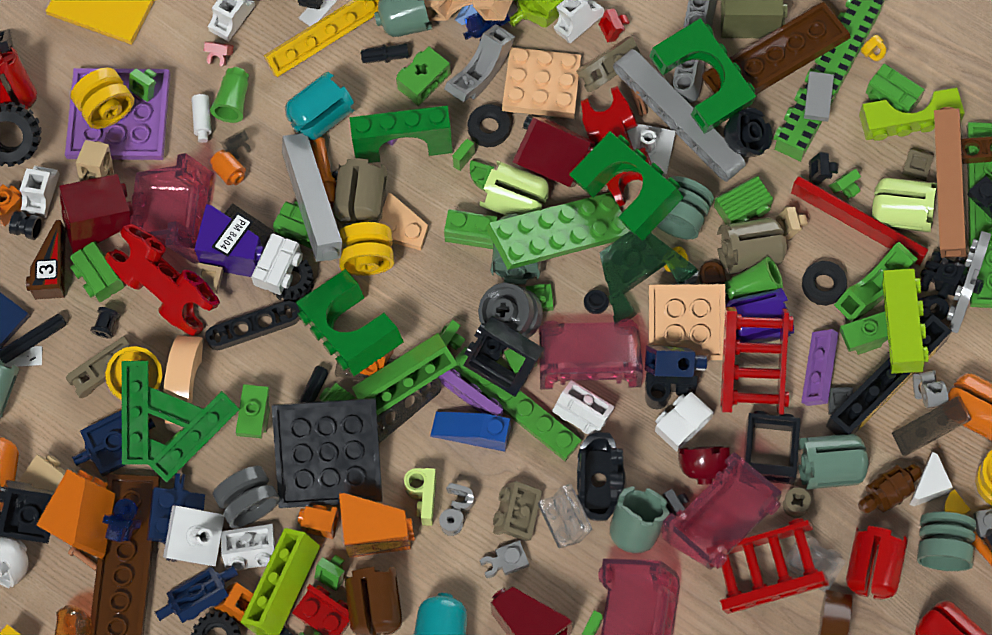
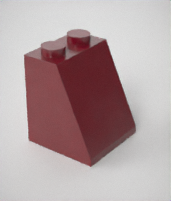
[513,117,596,187]
[59,174,134,254]
[491,586,572,635]

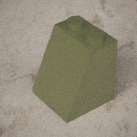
[721,0,788,39]

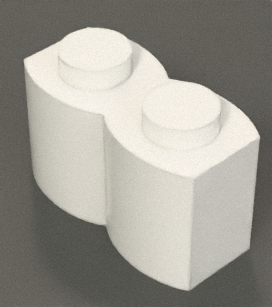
[655,392,714,452]

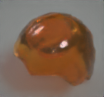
[54,605,92,635]

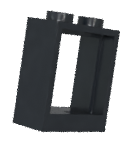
[463,317,544,397]
[742,411,800,485]

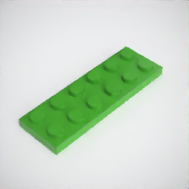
[486,192,633,270]

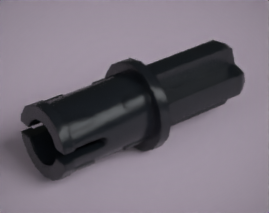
[361,43,409,64]

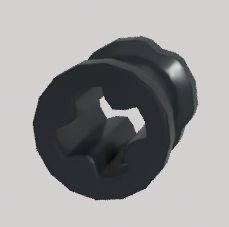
[90,307,120,339]

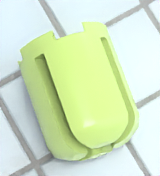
[480,161,549,216]
[872,178,937,233]

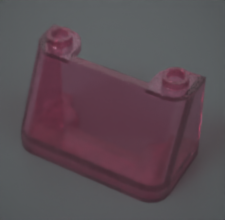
[538,319,643,390]
[662,452,782,569]
[598,559,680,635]

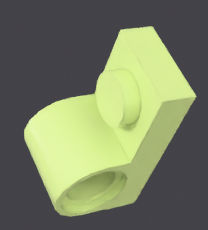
[404,468,436,526]

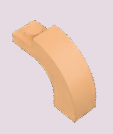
[163,335,203,424]

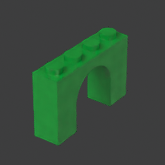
[649,18,757,134]
[349,106,453,163]
[569,132,684,241]
[296,269,404,376]

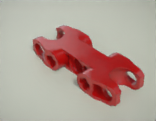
[581,86,652,207]
[105,224,220,336]

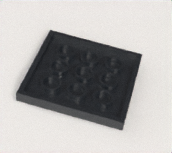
[272,398,383,508]

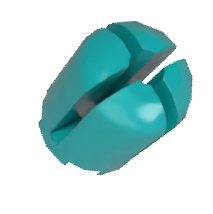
[285,72,355,140]

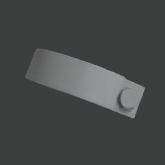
[444,24,515,102]

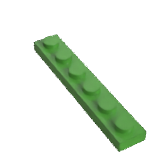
[453,347,582,461]

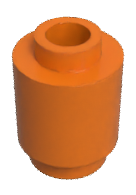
[210,150,246,185]

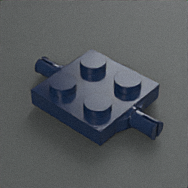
[72,410,156,477]
[147,473,205,562]
[154,566,238,623]

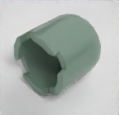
[374,0,433,37]
[609,487,669,554]

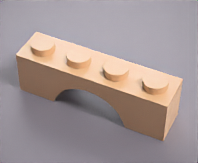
[424,0,513,21]

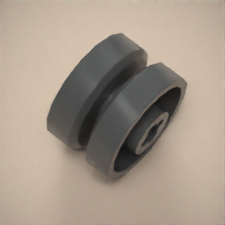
[478,283,543,338]
[212,466,280,528]

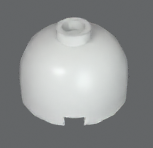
[0,537,29,588]

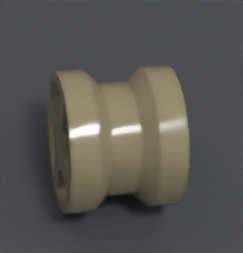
[783,487,811,518]

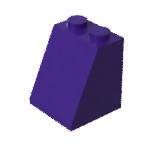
[194,204,264,277]

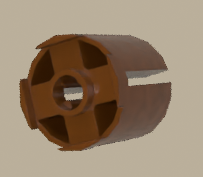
[344,566,403,635]

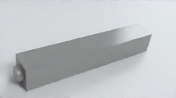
[282,133,342,262]

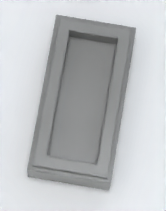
[804,71,834,122]

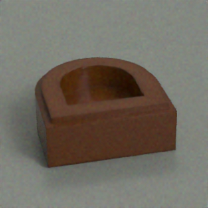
[699,261,727,284]

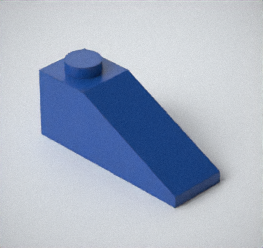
[430,412,511,452]

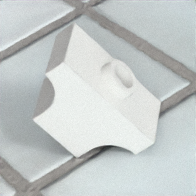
[208,0,255,42]
[554,0,605,43]
[20,166,60,218]

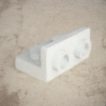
[221,524,275,571]

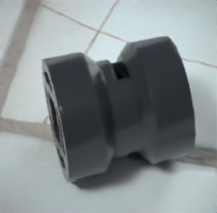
[9,210,42,240]

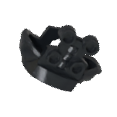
[576,432,627,521]

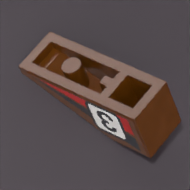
[26,220,66,300]

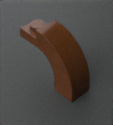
[818,589,852,635]

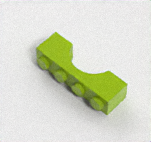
[859,88,965,141]

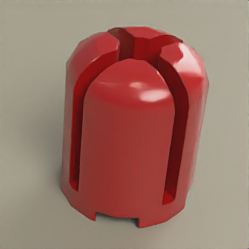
[0,48,37,110]
[846,526,908,600]
[914,600,988,635]

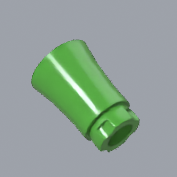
[210,67,249,123]
[724,257,783,300]

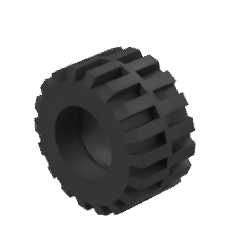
[0,102,42,167]

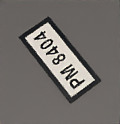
[212,212,254,257]

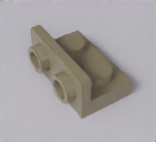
[493,481,542,541]

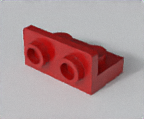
[292,584,350,635]

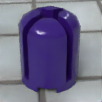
[725,288,794,343]

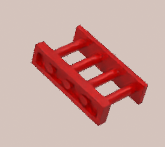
[720,307,793,415]
[707,518,829,614]

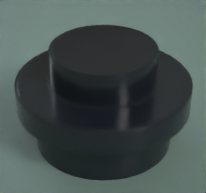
[584,290,609,314]

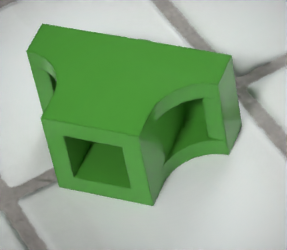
[839,311,888,355]
[235,384,270,439]

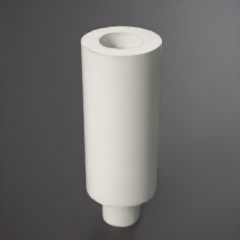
[192,94,211,143]

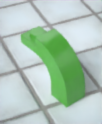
[834,242,918,322]

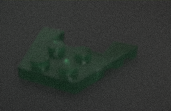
[600,231,699,327]

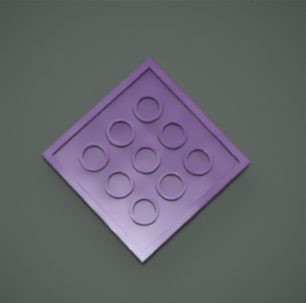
[65,68,170,160]

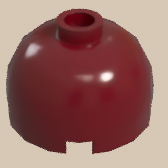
[678,446,730,485]

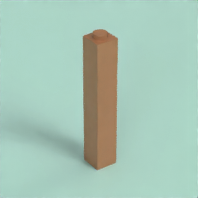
[934,107,967,258]

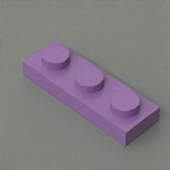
[801,329,838,406]
[437,368,503,417]

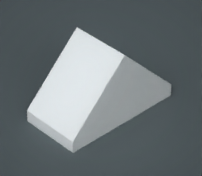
[909,452,952,507]

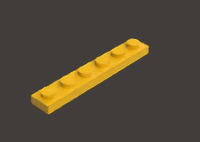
[263,0,379,77]

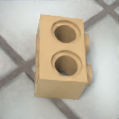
[76,140,114,181]

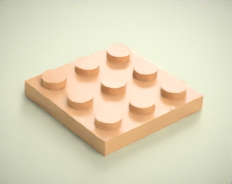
[502,47,581,119]
[648,284,725,361]

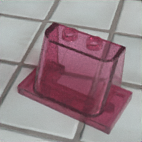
[130,153,214,264]

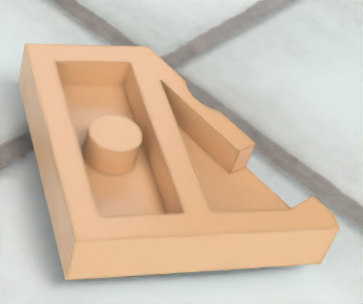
[379,193,429,251]

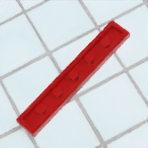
[791,176,928,266]

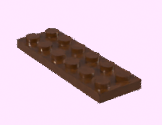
[702,2,850,95]

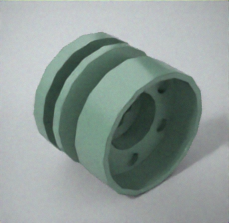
[657,176,714,240]
[917,512,976,571]

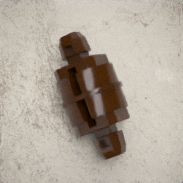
[858,464,922,514]

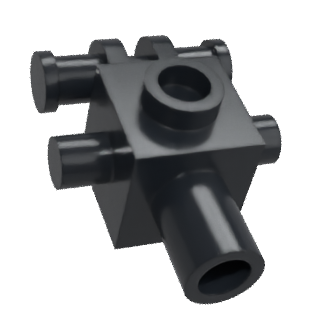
[920,251,984,299]

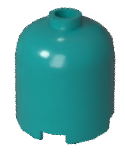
[414,593,467,635]

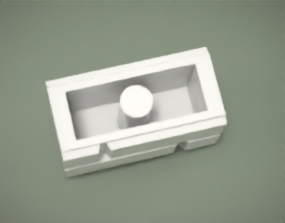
[251,234,303,295]
[552,380,615,435]

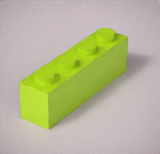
[882,269,928,374]
[241,528,320,635]

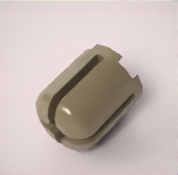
[333,158,387,226]
[717,218,787,274]

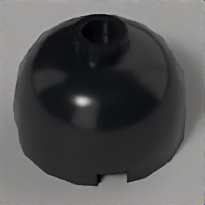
[724,108,773,158]

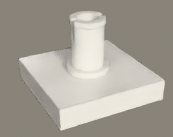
[627,123,676,178]
[163,506,225,566]

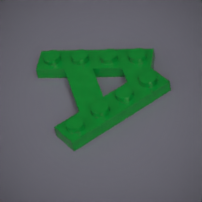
[122,361,240,483]

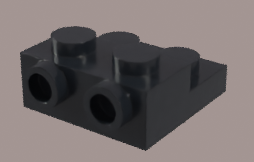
[0,480,55,544]

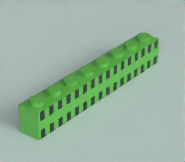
[773,0,885,162]

